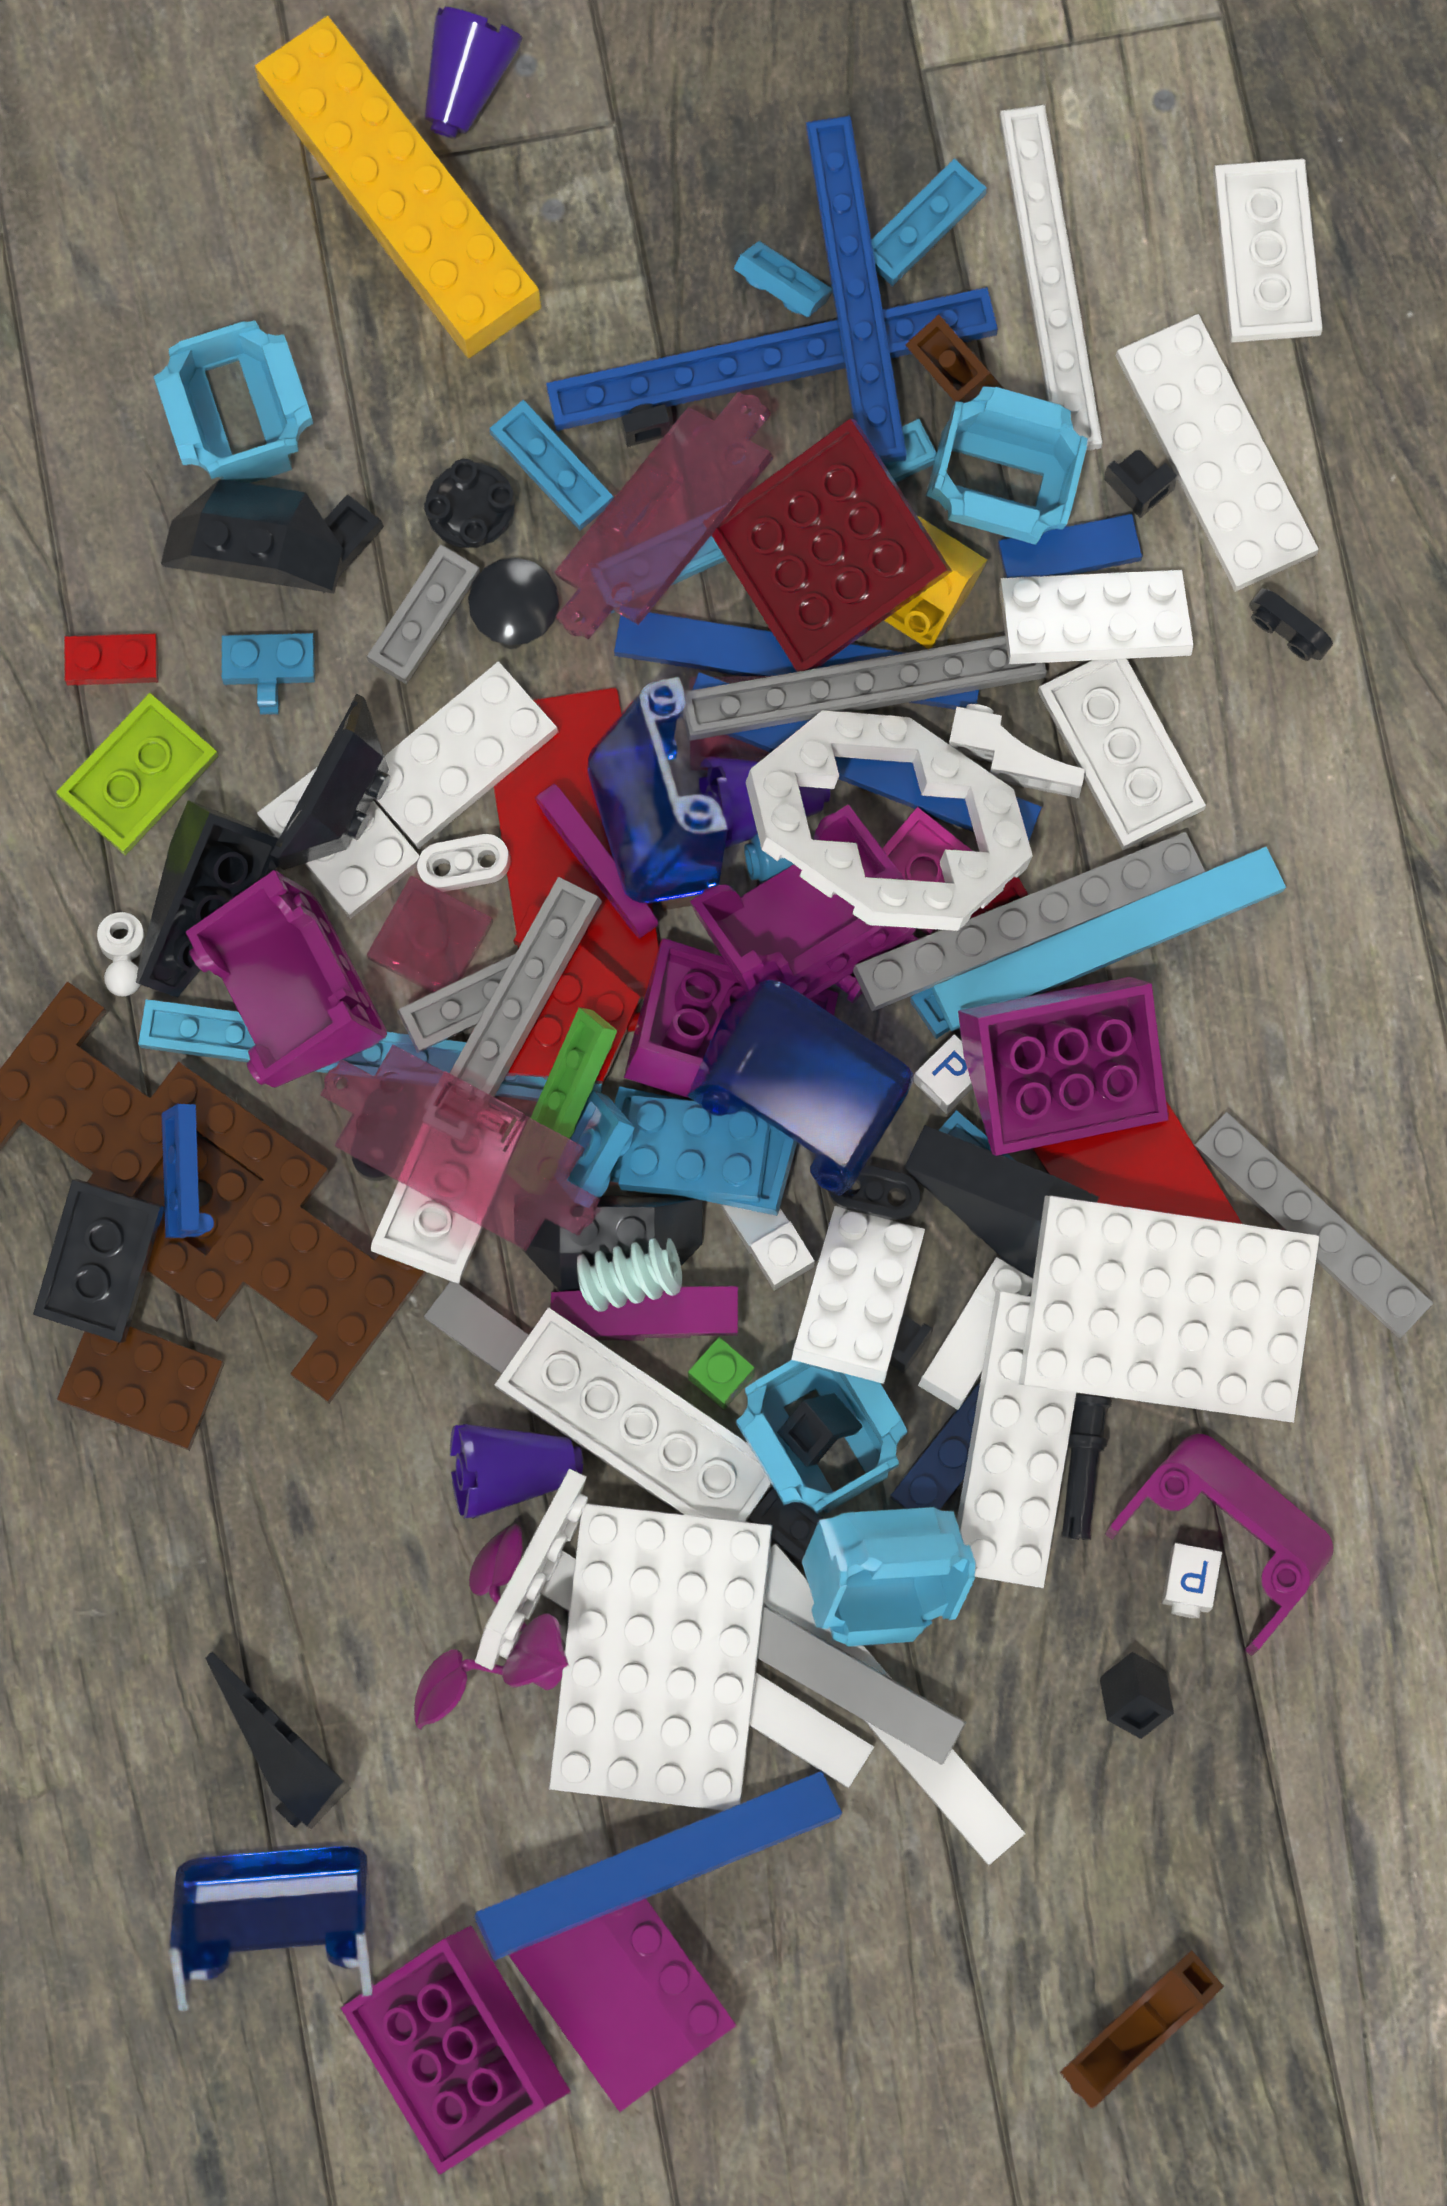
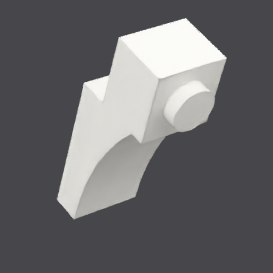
[949,704,1085,798]
[720,1204,815,1291]
[918,1257,1033,1410]

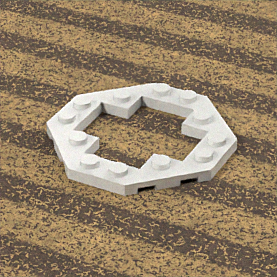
[746,710,1033,931]

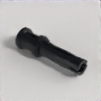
[1061,1394,1112,1540]

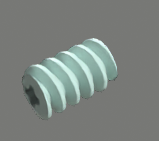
[577,1238,682,1312]

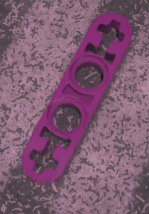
[535,784,659,939]

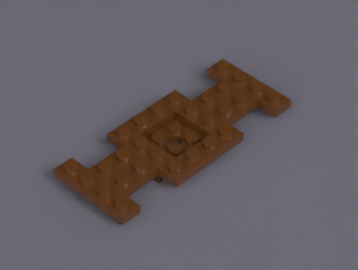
[0,981,427,1404]

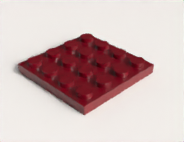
[704,418,952,672]

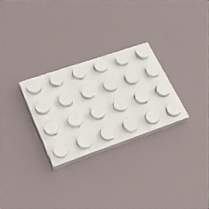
[1019,1196,1319,1423]
[549,1504,772,1811]

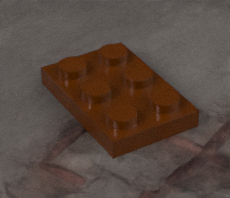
[57,1326,224,1451]

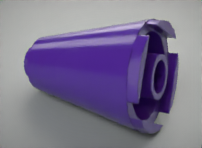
[424,7,523,139]
[699,757,830,850]
[450,1424,583,1519]

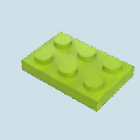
[56,693,219,856]

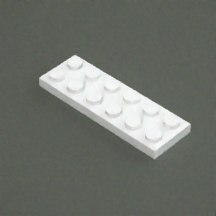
[1116,314,1319,592]
[957,1291,1076,1588]
[495,1308,772,1522]

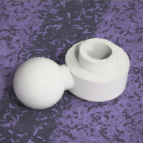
[97,912,145,997]

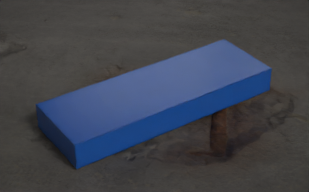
[998,514,1142,578]

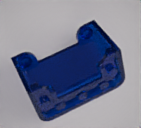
[587,677,728,903]
[687,980,914,1196]

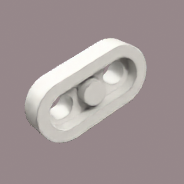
[417,834,511,892]

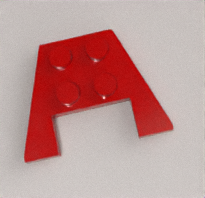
[472,903,641,1084]

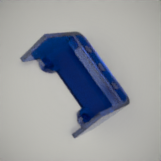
[169,1846,374,2011]

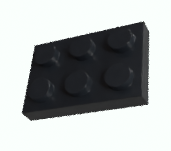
[33,1179,165,1343]

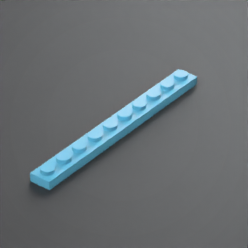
[138,999,603,1102]

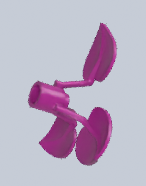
[414,1523,569,1730]

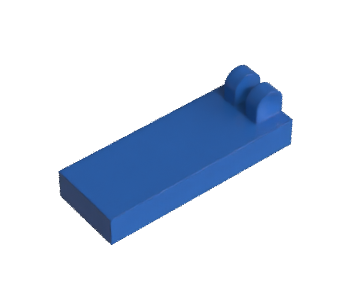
[162,1104,214,1238]

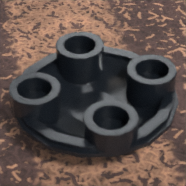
[424,459,515,548]
[468,558,560,649]

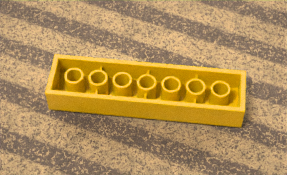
[255,15,541,359]

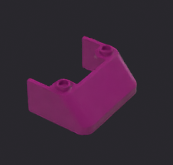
[1105,1434,1333,1656]

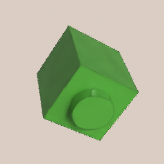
[688,1337,755,1410]

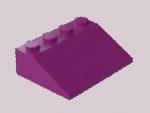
[624,938,838,1132]
[958,977,1168,1156]
[509,1898,737,2112]
[341,1925,571,2175]

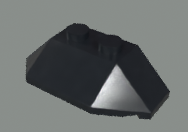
[161,479,345,594]
[270,694,390,870]
[515,1195,703,1292]

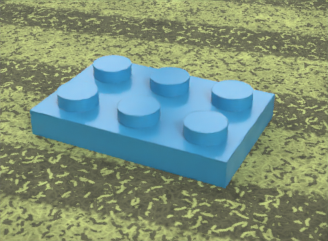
[619,1096,772,1202]

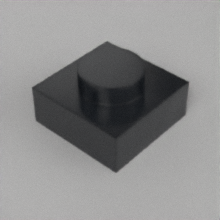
[621,404,670,447]

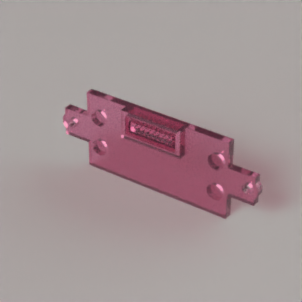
[554,392,774,640]
[320,1044,600,1251]

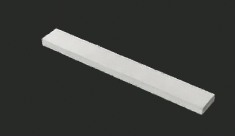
[1000,105,1102,450]
[764,1543,1025,1866]
[540,1551,874,1789]

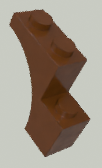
[1059,1950,1224,2109]

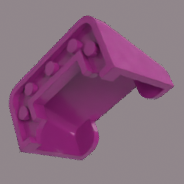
[690,804,916,1019]
[186,870,387,1088]

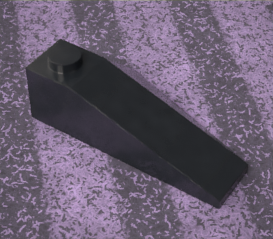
[904,1125,1099,1279]

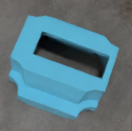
[154,321,313,483]
[926,386,1088,545]
[736,1360,908,1514]
[802,1507,976,1647]

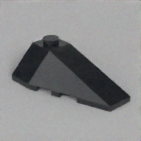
[136,800,279,998]
[205,1652,351,1829]

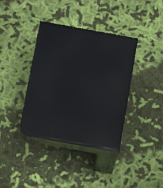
[1104,450,1177,518]
[889,1314,932,1374]
[777,1393,862,1467]
[1100,1652,1174,1739]

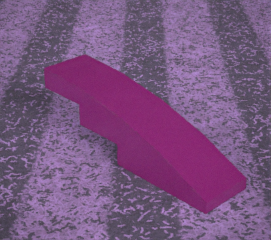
[551,1286,738,1341]

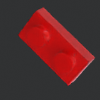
[64,633,158,686]

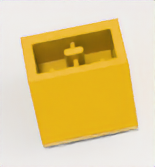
[884,515,988,649]

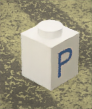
[913,1034,973,1114]
[1162,1543,1222,1618]

